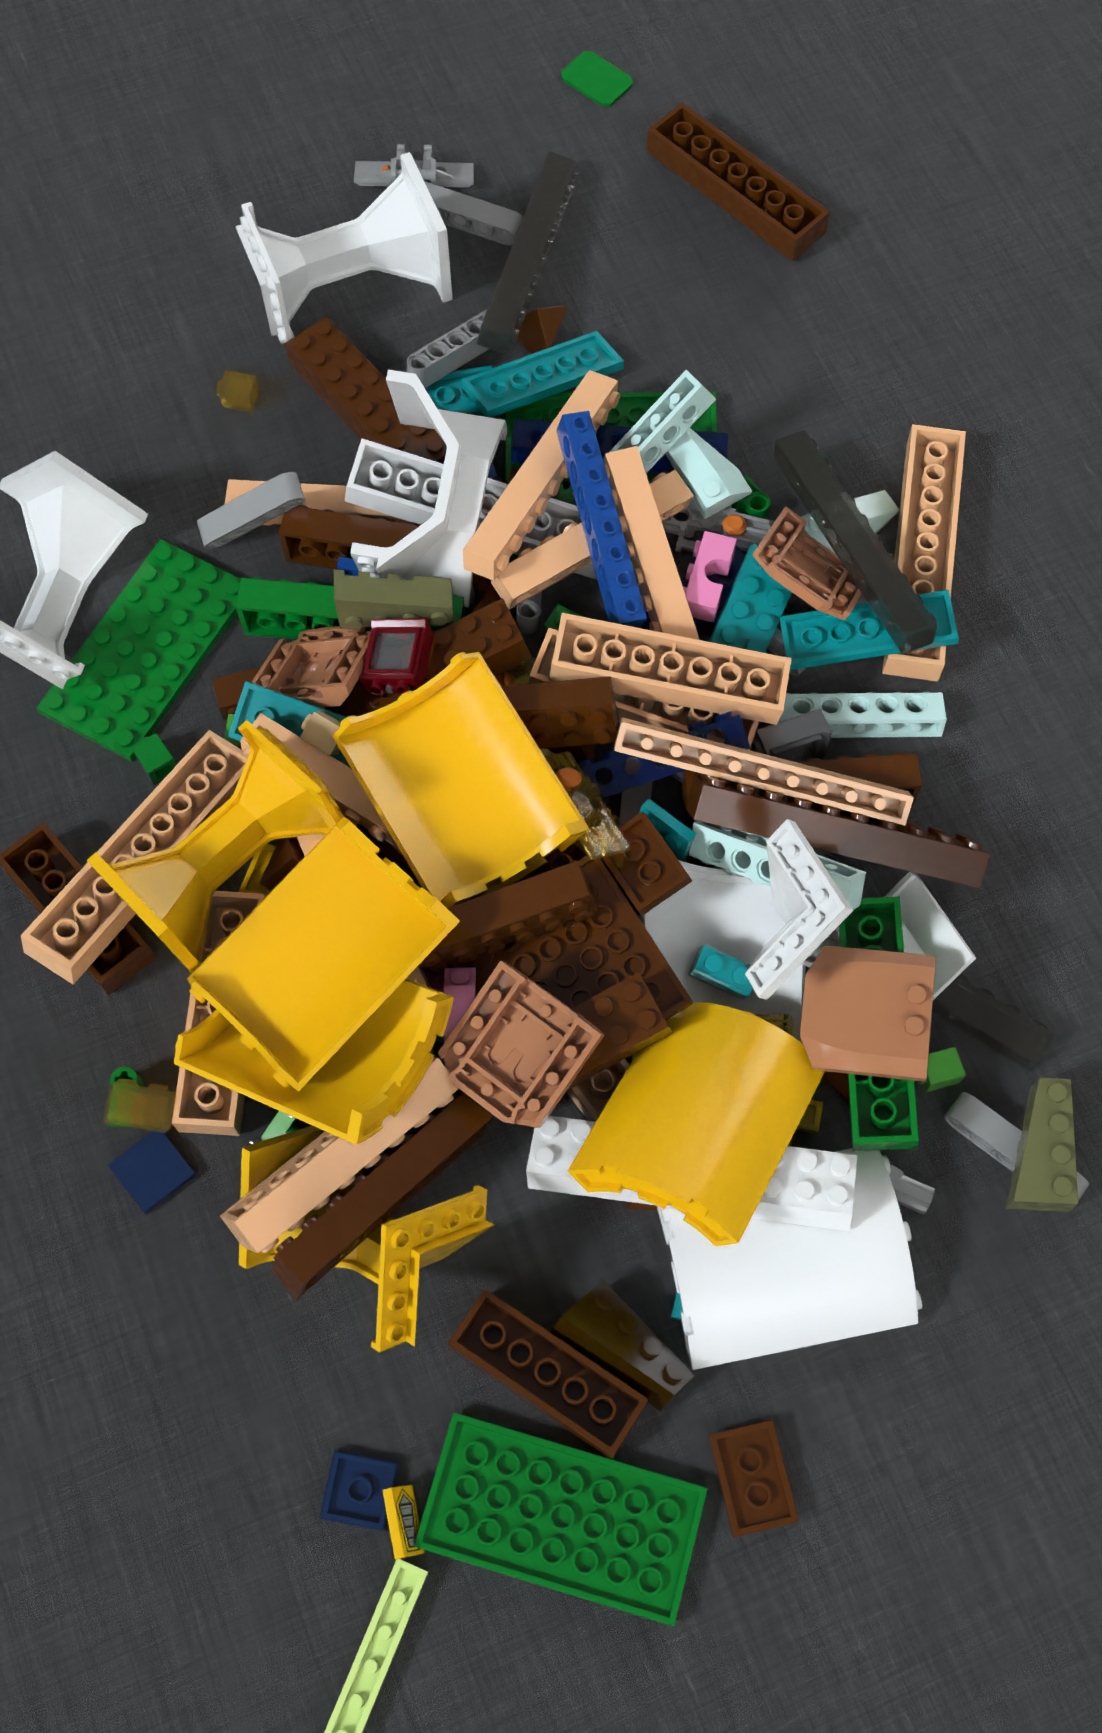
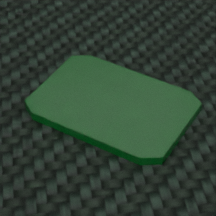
[561,51,633,107]

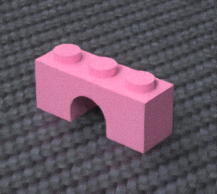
[683,531,737,623]

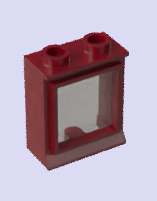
[359,618,434,695]

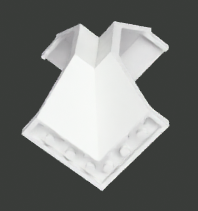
[235,152,452,344]
[350,369,507,608]
[0,451,148,689]
[745,819,976,1000]

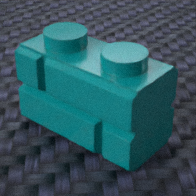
[688,944,753,1000]

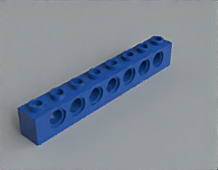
[556,411,647,628]

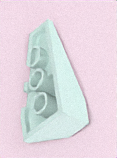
[665,428,752,519]
[801,490,899,562]

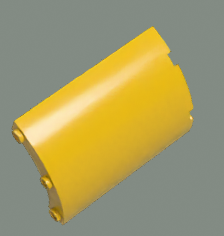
[332,652,590,908]
[187,817,460,1092]
[174,979,454,1145]
[567,1002,825,1247]

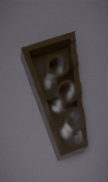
[550,1280,695,1411]

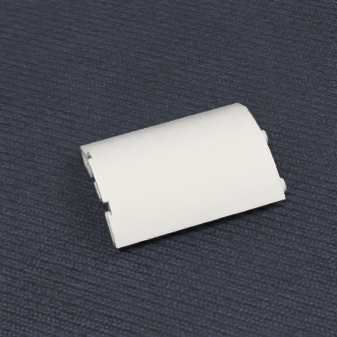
[632,860,806,1060]
[657,1148,922,1370]

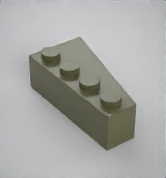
[334,569,454,630]
[1005,1078,1078,1212]

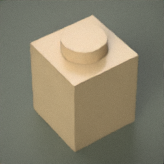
[300,711,340,756]

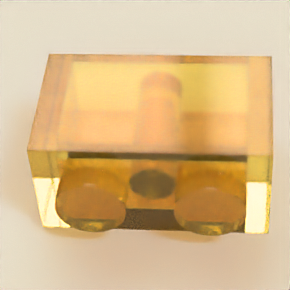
[102,1079,176,1133]

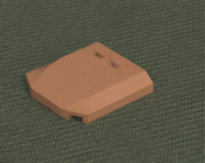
[752,506,875,621]
[252,626,371,708]
[800,946,936,1082]
[438,961,604,1128]

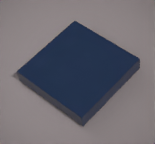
[108,1126,196,1215]
[320,1450,400,1532]

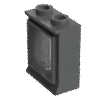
[752,709,832,762]

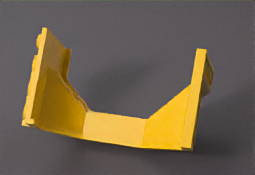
[86,720,345,974]
[239,1126,494,1352]

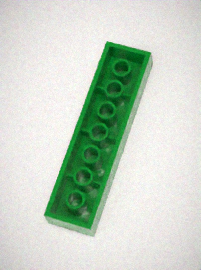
[236,577,465,649]
[839,896,919,1151]

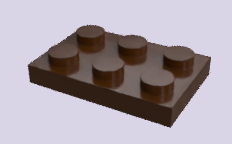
[594,811,692,916]
[708,1420,799,1538]

